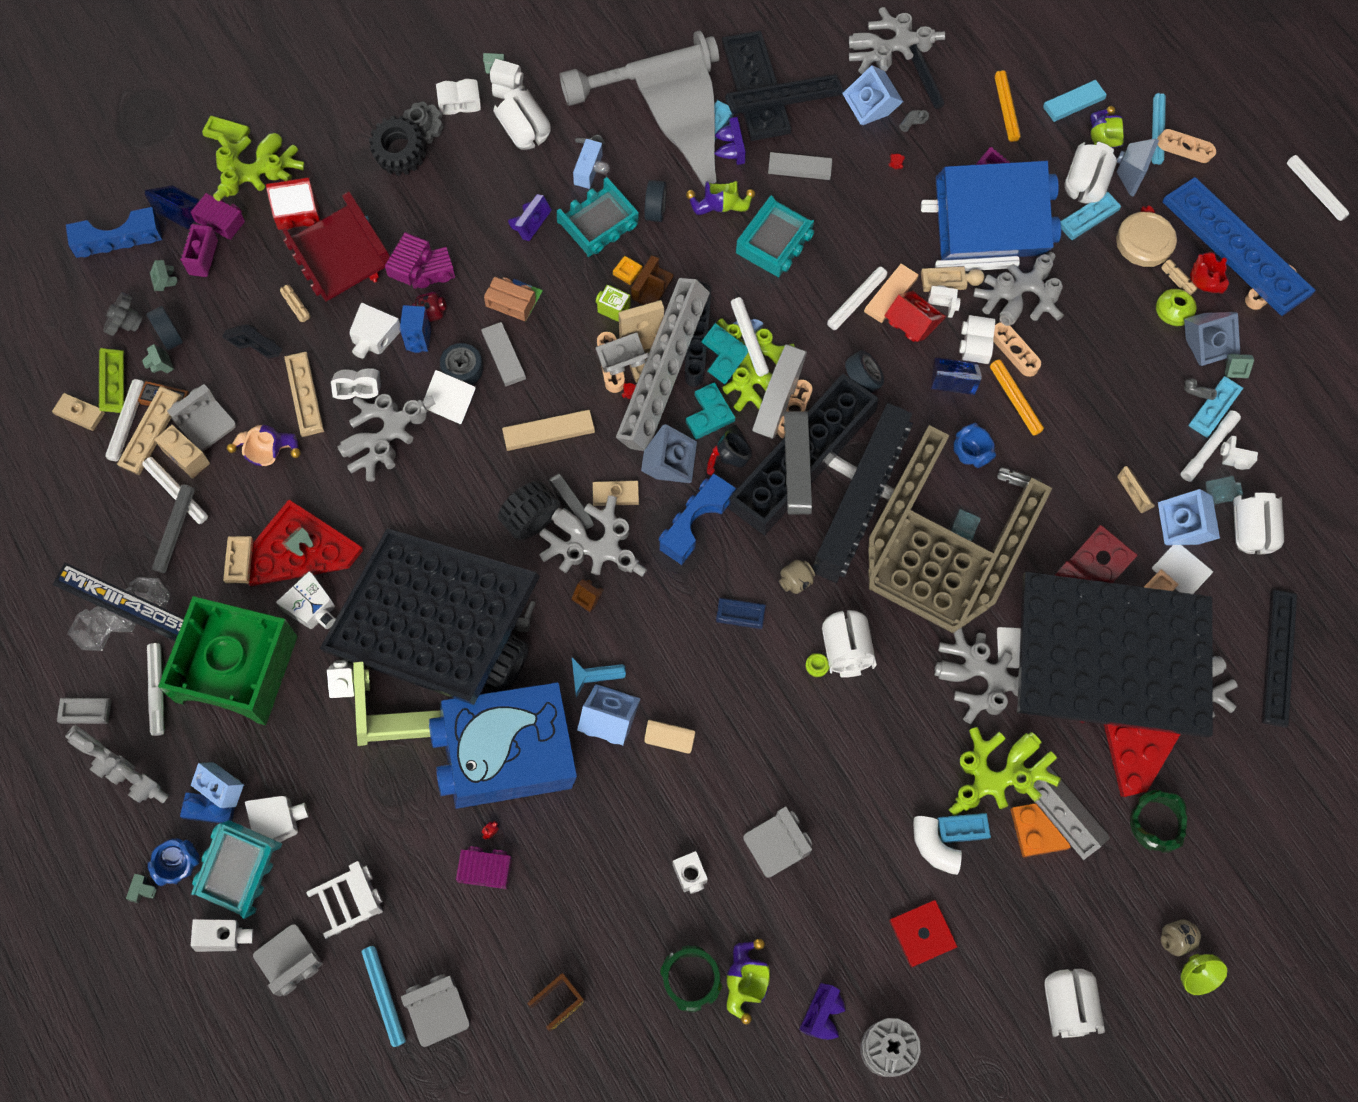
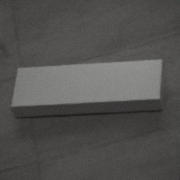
[768,152,832,180]
[481,322,526,387]

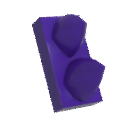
[714,117,745,165]
[508,194,551,241]
[799,983,846,1040]

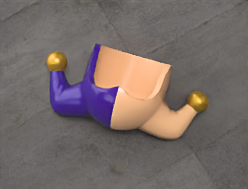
[227,425,301,466]

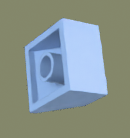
[842,65,903,125]
[1158,489,1220,545]
[577,684,640,745]

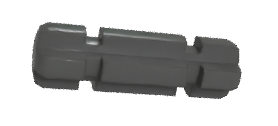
[997,467,1042,488]

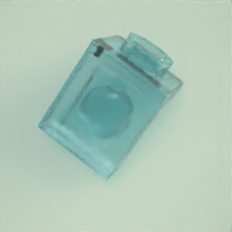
[1206,476,1243,505]
[950,509,981,541]

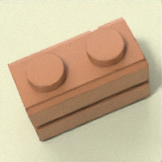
[484,277,536,321]

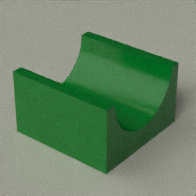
[158,596,297,725]

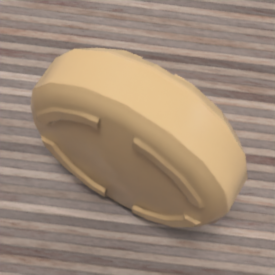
[1116,212,1177,267]

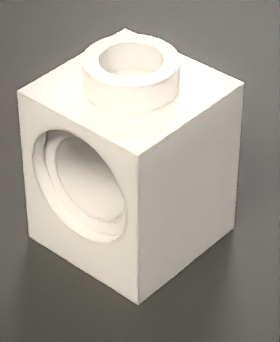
[673,851,708,894]

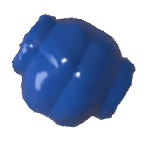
[953,423,996,468]
[148,838,200,886]

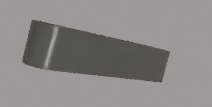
[784,411,812,515]

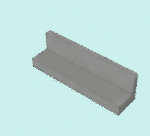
[1019,766,1110,860]

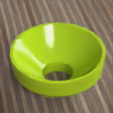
[1156,289,1197,326]
[1181,954,1227,995]

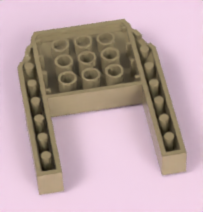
[869,425,1052,633]

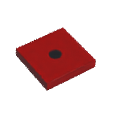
[889,900,957,968]

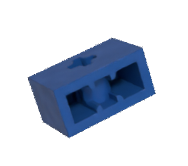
[400,305,431,353]

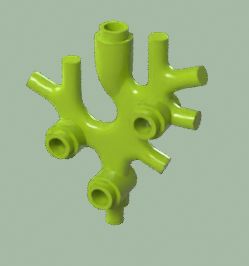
[213,133,305,201]
[716,319,795,411]
[949,727,1061,816]

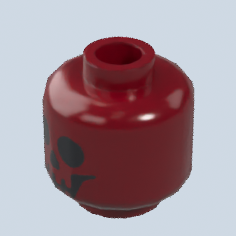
[413,292,447,322]

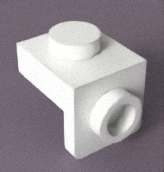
[928,285,960,318]
[1220,436,1258,470]
[327,660,355,698]

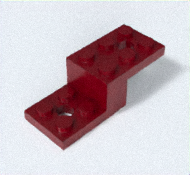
[1055,525,1138,583]

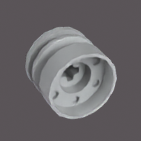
[860,1018,921,1077]

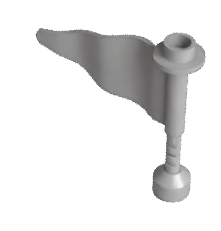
[559,31,719,187]

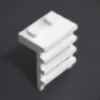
[307,861,383,938]

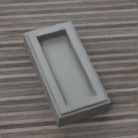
[57,698,111,724]

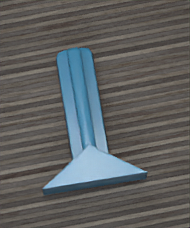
[572,658,626,698]

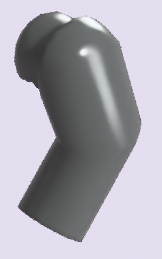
[899,110,929,132]

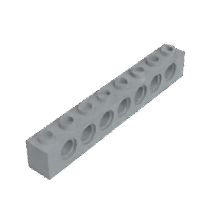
[616,278,710,451]

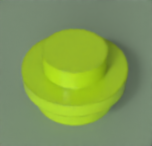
[805,653,829,677]

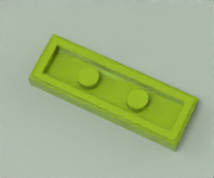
[99,348,124,413]

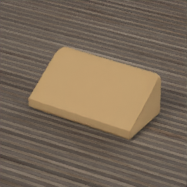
[1117,466,1155,513]
[645,720,695,753]

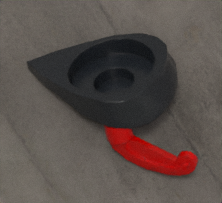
[707,425,752,475]

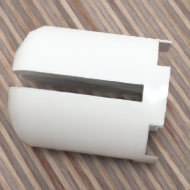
[493,88,551,150]
[1065,142,1118,204]
[1233,493,1284,554]
[822,610,877,677]
[1044,969,1105,1038]

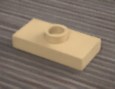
[52,393,105,431]
[593,481,639,506]
[223,536,253,583]

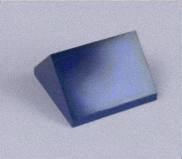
[145,185,200,229]
[931,358,982,395]

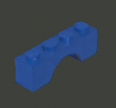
[66,207,162,258]
[659,474,736,565]

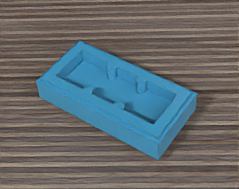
[937,813,991,843]

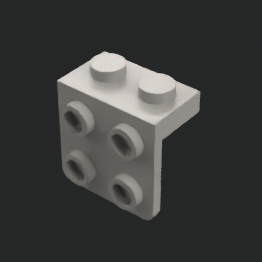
[595,332,649,375]
[167,384,236,451]
[743,807,812,878]
[253,925,323,996]
[401,974,470,1047]

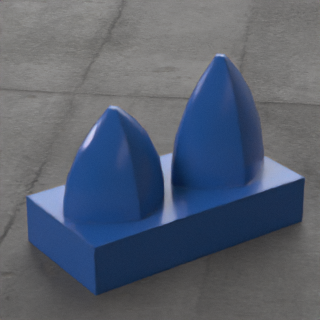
[180,793,235,823]

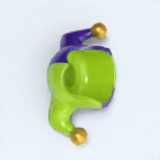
[1090,106,1124,148]
[686,181,755,215]
[726,939,770,1025]

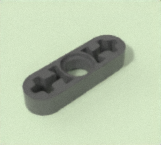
[548,473,594,530]

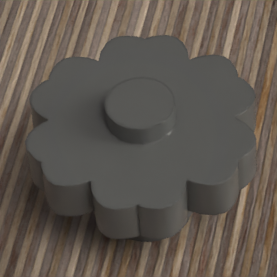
[403,101,444,144]
[103,292,142,336]

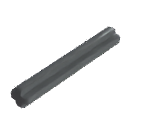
[152,484,194,573]

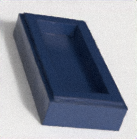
[716,598,766,629]

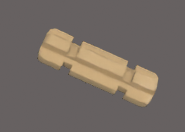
[1161,259,1197,295]
[280,285,310,322]

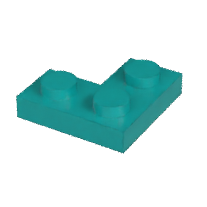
[701,323,748,384]
[686,383,735,440]

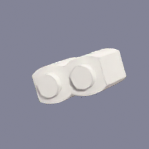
[490,59,525,99]
[436,79,481,115]
[959,315,995,364]
[331,369,381,399]

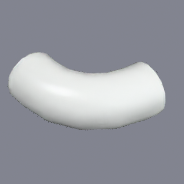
[913,816,962,875]

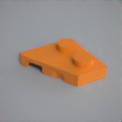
[1010,804,1070,857]

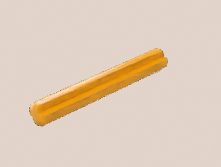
[995,70,1021,142]
[990,359,1044,435]

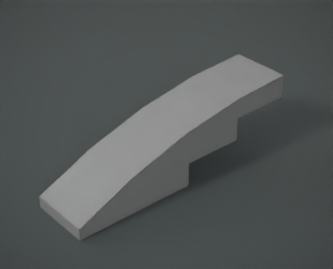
[752,344,807,438]

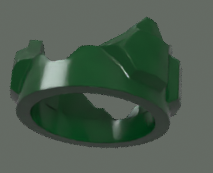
[1130,790,1187,853]
[660,945,722,1012]

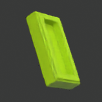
[202,116,250,144]

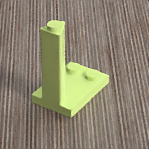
[353,662,440,746]

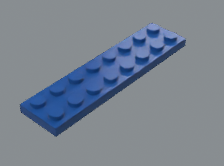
[1163,177,1316,316]

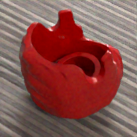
[1190,252,1229,294]

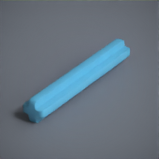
[1152,93,1166,165]
[362,946,406,1047]

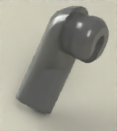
[1184,378,1217,400]

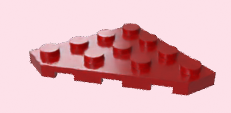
[247,500,363,586]
[1104,724,1180,797]

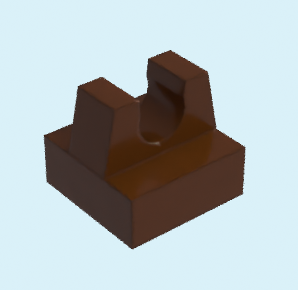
[572,579,604,612]

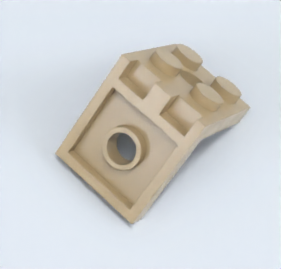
[619,300,664,383]

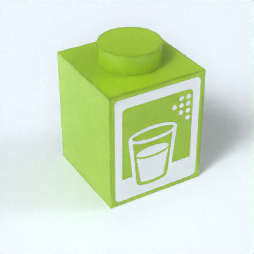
[596,285,631,322]

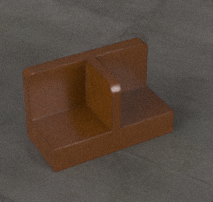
[631,255,673,305]

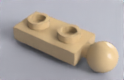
[921,266,984,292]

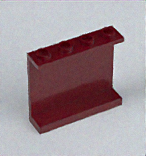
[282,192,390,302]

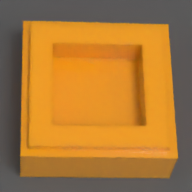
[613,256,642,285]

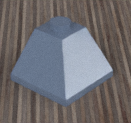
[1117,139,1159,197]
[1184,312,1240,366]
[641,424,697,483]

